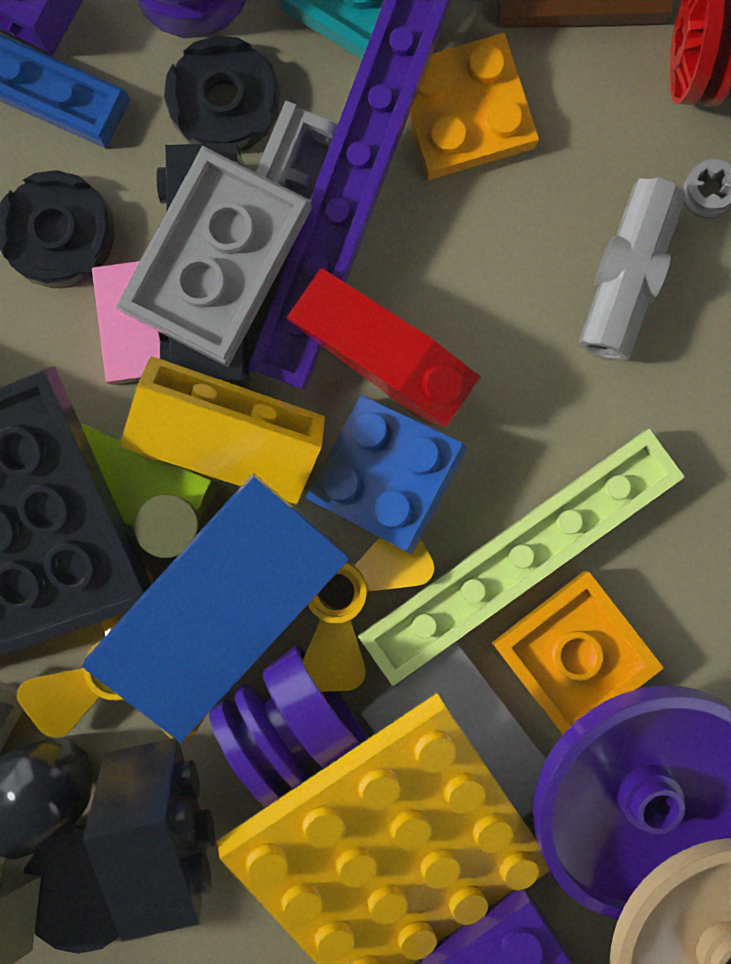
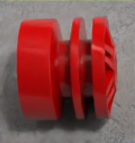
[669,0,731,107]

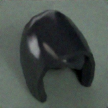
[0,739,93,860]

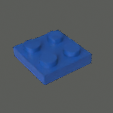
[306,395,467,554]

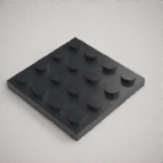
[0,366,152,656]

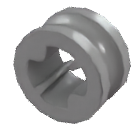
[682,158,731,219]

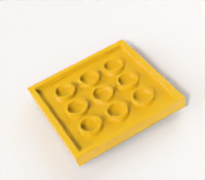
[217,693,550,964]

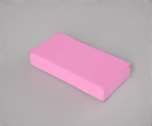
[92,261,163,385]

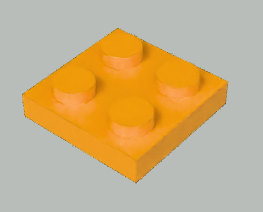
[408,32,539,181]
[492,571,664,736]

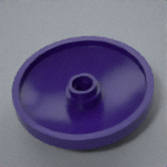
[532,685,731,919]

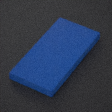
[82,473,349,743]

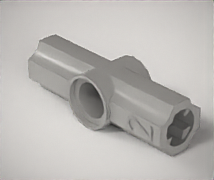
[578,177,686,362]

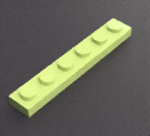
[358,429,685,686]

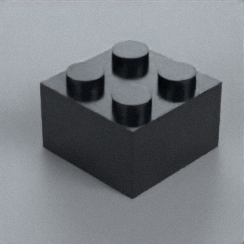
[82,738,215,941]

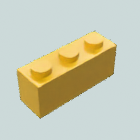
[119,356,325,505]

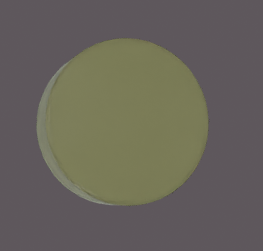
[134,495,201,558]

